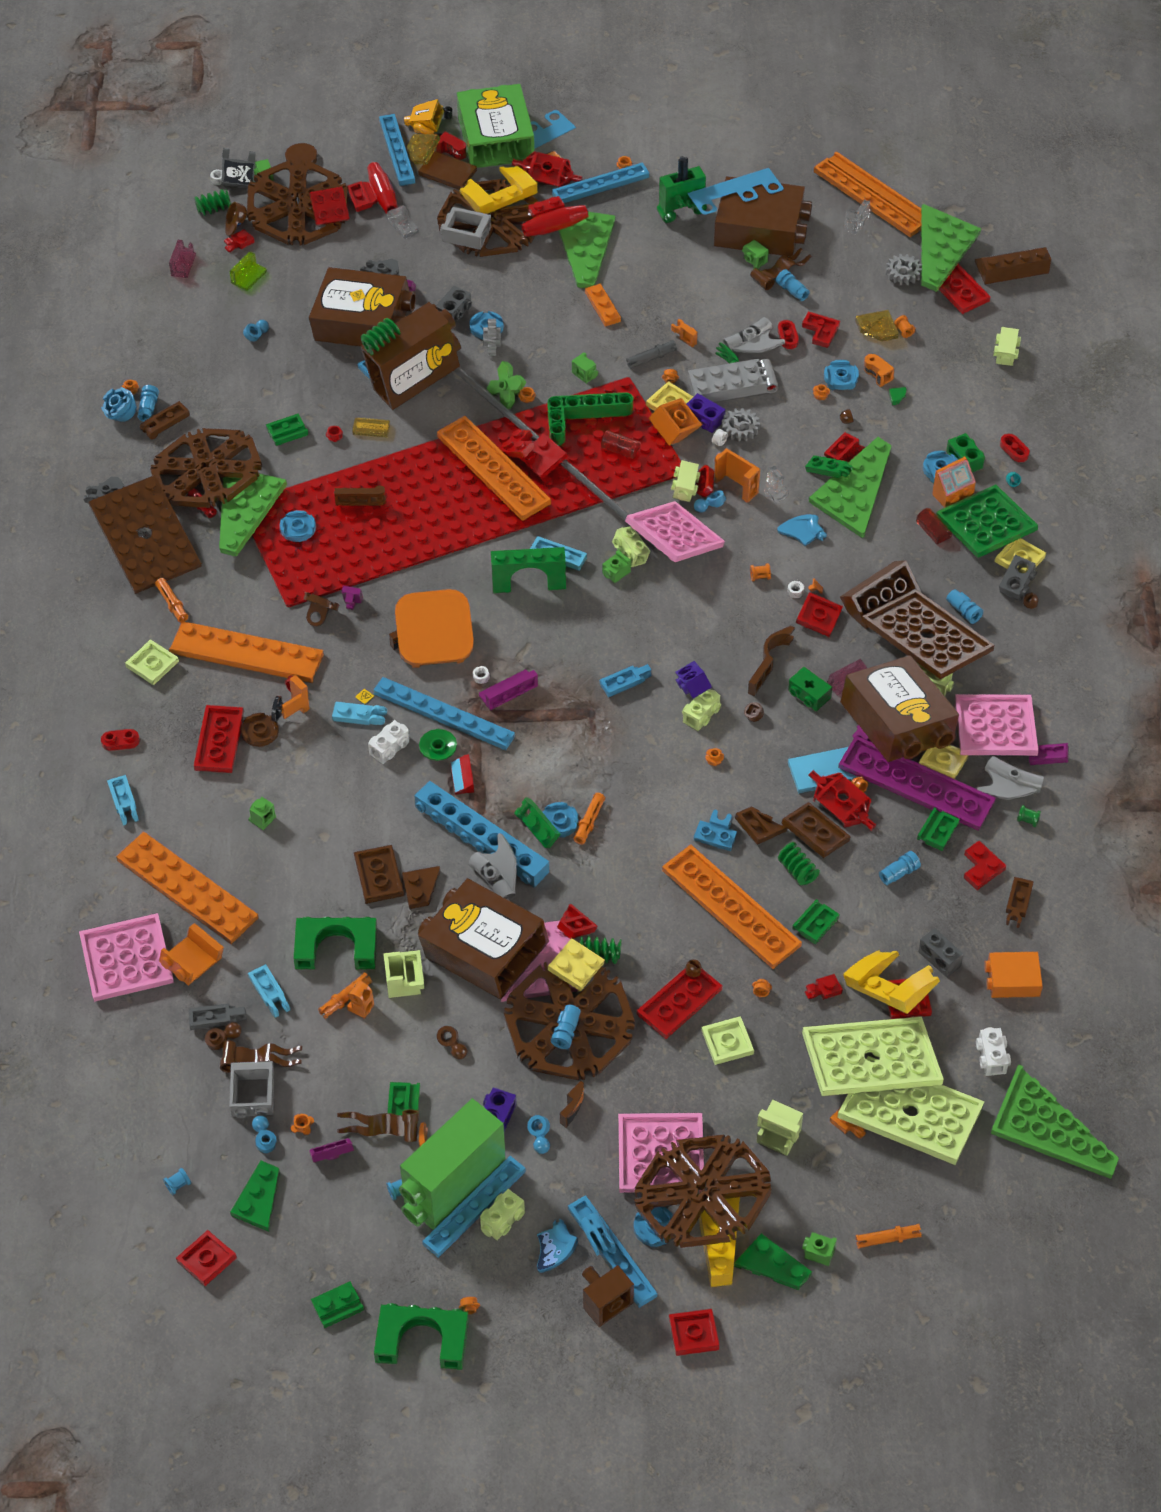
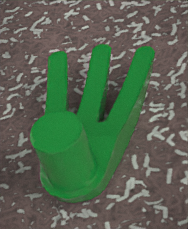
[715,342,739,364]

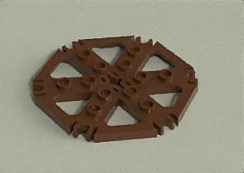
[247,159,347,246]
[437,179,540,257]
[150,428,263,508]
[504,962,635,1081]
[634,1134,772,1248]

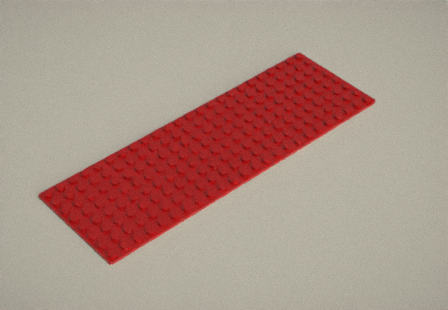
[252,377,681,607]

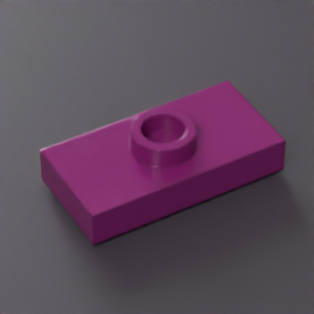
[1029,743,1069,765]
[309,1138,354,1163]

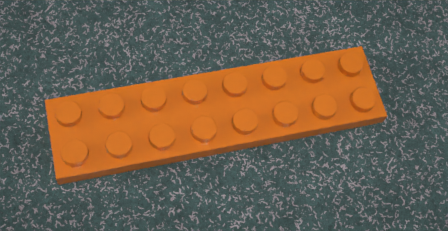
[437,416,551,521]
[116,832,259,944]
[662,844,802,969]

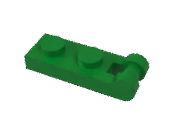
[514,797,561,849]

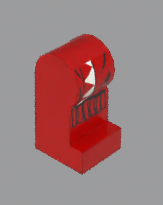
[436,131,467,160]

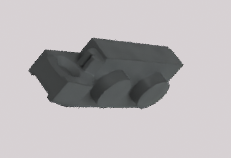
[189,1003,247,1030]

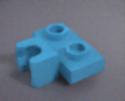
[694,810,737,851]

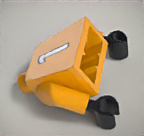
[404,99,453,144]

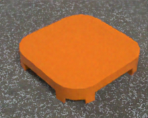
[395,589,473,668]

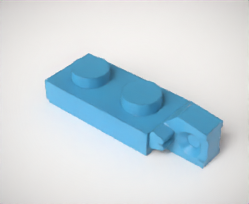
[599,664,652,698]

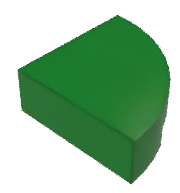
[889,387,907,406]

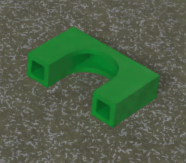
[491,547,566,593]
[293,917,378,969]
[374,1303,469,1370]

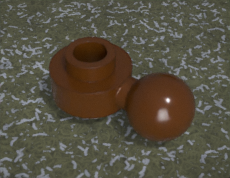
[205,1022,241,1050]
[437,1026,468,1060]

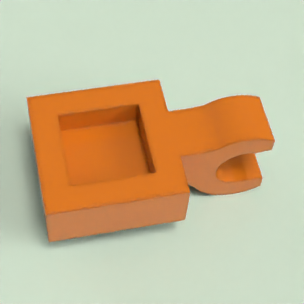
[671,319,698,347]
[830,1109,866,1139]

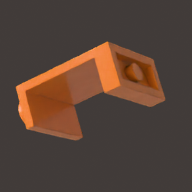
[714,448,760,503]
[159,923,224,986]

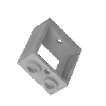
[440,207,491,250]
[229,1061,275,1118]

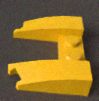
[460,166,537,214]
[843,950,940,1014]

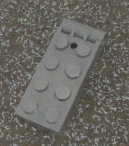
[688,359,779,402]

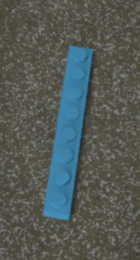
[373,677,515,750]

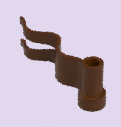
[750,248,812,290]
[220,1040,302,1073]
[337,1109,419,1142]

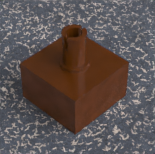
[582,1265,634,1327]

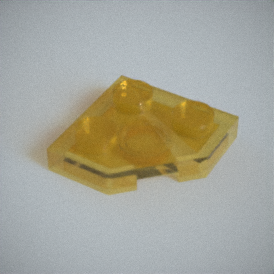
[407,134,441,165]
[855,310,899,341]

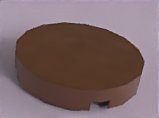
[285,143,318,165]
[240,713,279,747]

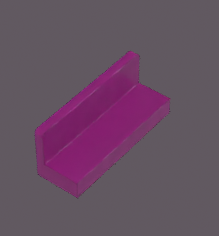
[479,669,538,710]

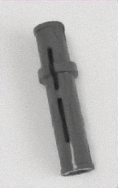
[626,340,677,369]

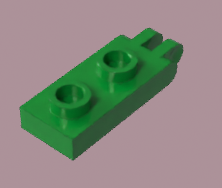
[805,455,853,478]

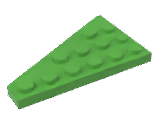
[921,204,981,292]
[558,212,616,288]
[809,437,892,538]
[219,473,287,557]
[991,1064,1119,1179]

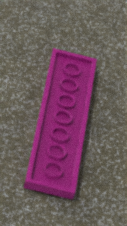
[838,735,996,831]

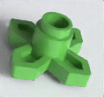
[487,361,526,409]

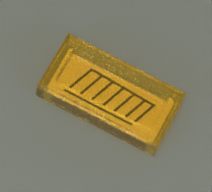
[352,418,390,438]

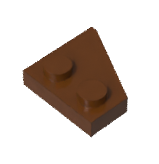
[735,806,788,845]
[402,866,440,909]

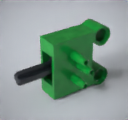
[657,156,707,223]

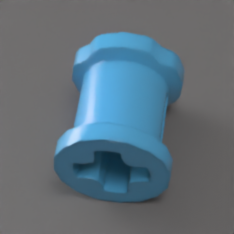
[163,1168,191,1195]
[386,1179,402,1201]

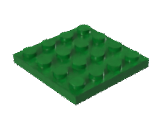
[936,484,1038,558]

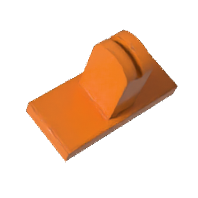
[808,578,823,594]

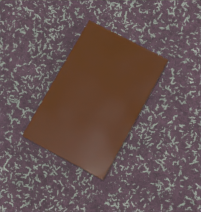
[418,151,477,190]
[781,802,851,858]
[354,845,404,904]

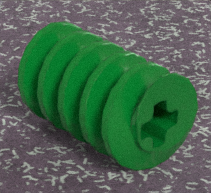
[194,189,231,216]
[361,318,401,355]
[778,842,820,886]
[580,935,622,964]

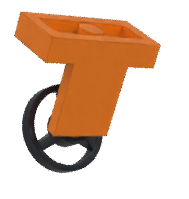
[271,675,309,722]

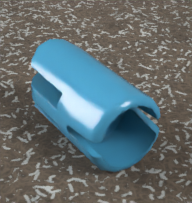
[580,1213,616,1256]

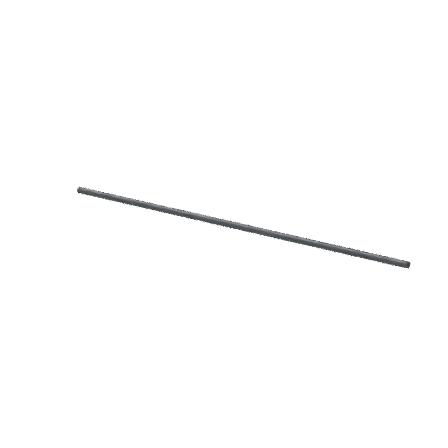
[454,367,663,553]

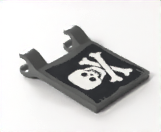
[221,148,256,188]

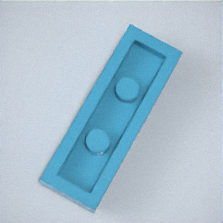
[530,536,587,571]

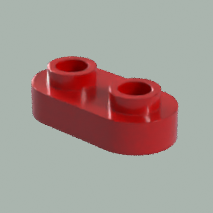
[778,320,799,349]
[1000,434,1030,462]
[696,465,714,497]
[101,729,140,751]

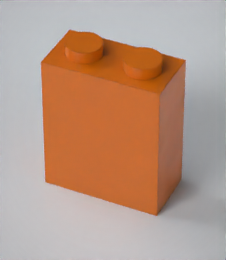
[984,952,1043,998]

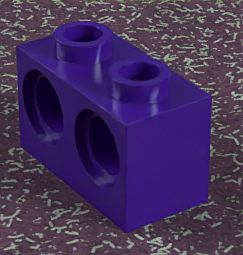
[687,393,725,433]
[675,661,712,698]
[483,1087,517,1132]

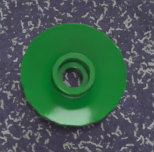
[419,729,457,761]

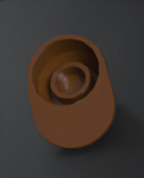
[225,202,247,236]

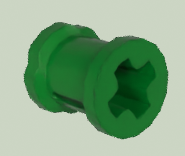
[1017,805,1041,828]

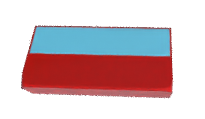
[450,754,474,795]

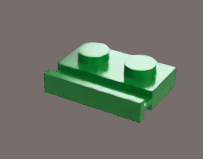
[266,413,308,446]
[917,807,960,851]
[792,899,840,945]
[387,1082,420,1123]
[311,1281,364,1329]

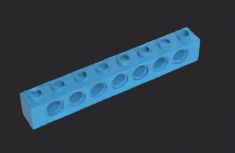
[414,781,550,888]

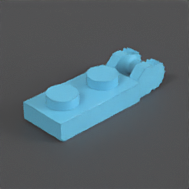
[332,702,387,725]
[107,775,139,825]
[248,964,290,1018]

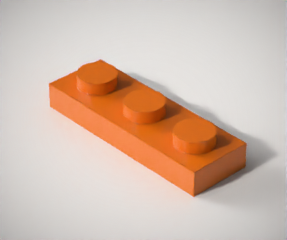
[585,284,621,327]

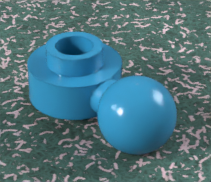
[243,320,269,342]
[694,490,726,513]
[527,1115,550,1154]
[252,1116,277,1153]

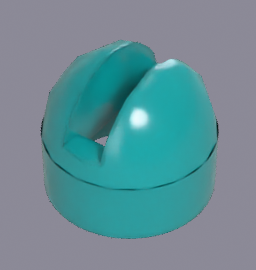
[1006,472,1021,487]

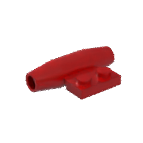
[346,162,398,215]
[521,196,589,237]

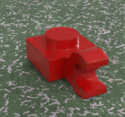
[224,229,254,252]
[805,974,843,1000]

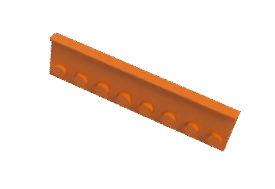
[814,151,921,238]
[169,621,324,683]

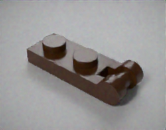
[140,401,190,440]
[334,486,386,506]

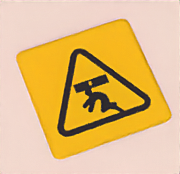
[350,289,366,302]
[355,689,374,704]

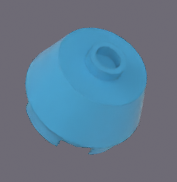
[101,387,137,422]

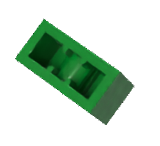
[788,667,832,712]

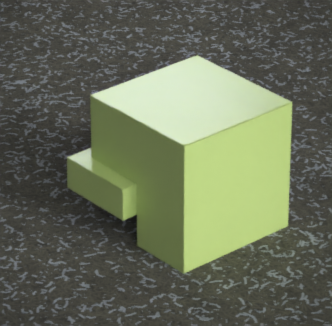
[384,950,425,998]
[757,1100,803,1156]

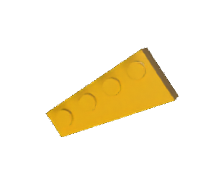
[699,1197,740,1287]

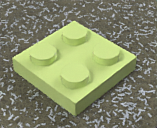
[125,639,179,685]
[702,1016,754,1065]

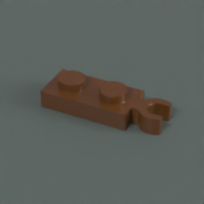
[1005,877,1034,928]

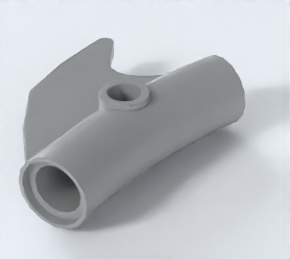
[723,317,785,353]
[977,756,1044,800]
[468,833,516,901]

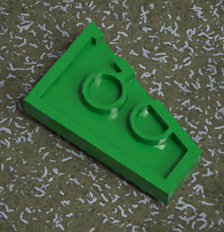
[230,1160,280,1232]
[734,1233,812,1290]

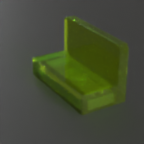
[229,251,267,291]

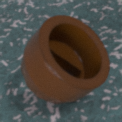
[840,409,854,424]
[1023,592,1039,609]
[685,959,702,977]

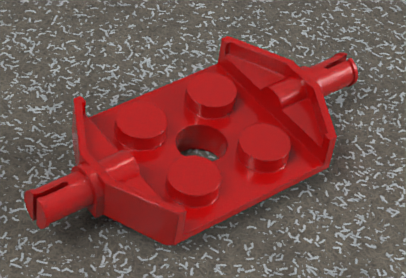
[512,151,583,188]
[808,770,876,831]

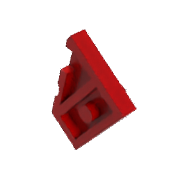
[557,904,598,939]

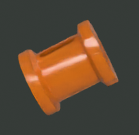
[894,315,916,338]
[750,563,771,582]

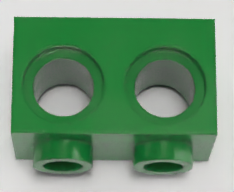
[946,433,985,472]

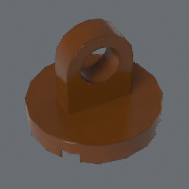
[303,592,340,627]

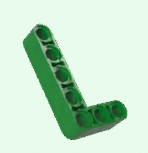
[547,393,633,446]

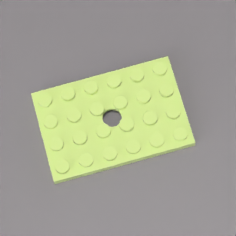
[802,1017,944,1096]
[837,1056,984,1165]

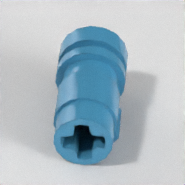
[776,269,810,301]
[137,385,159,422]
[946,589,983,624]
[879,851,921,885]
[551,1005,581,1049]

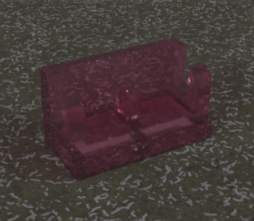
[169,239,196,278]
[827,659,867,696]

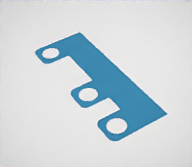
[531,110,576,149]
[687,168,783,215]

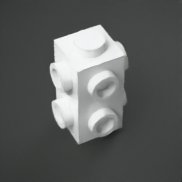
[368,720,409,764]
[976,1027,1011,1076]

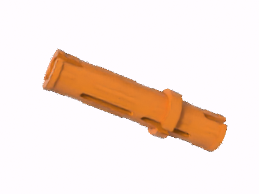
[155,578,189,623]
[573,793,605,845]
[318,973,372,1019]
[855,1224,922,1249]

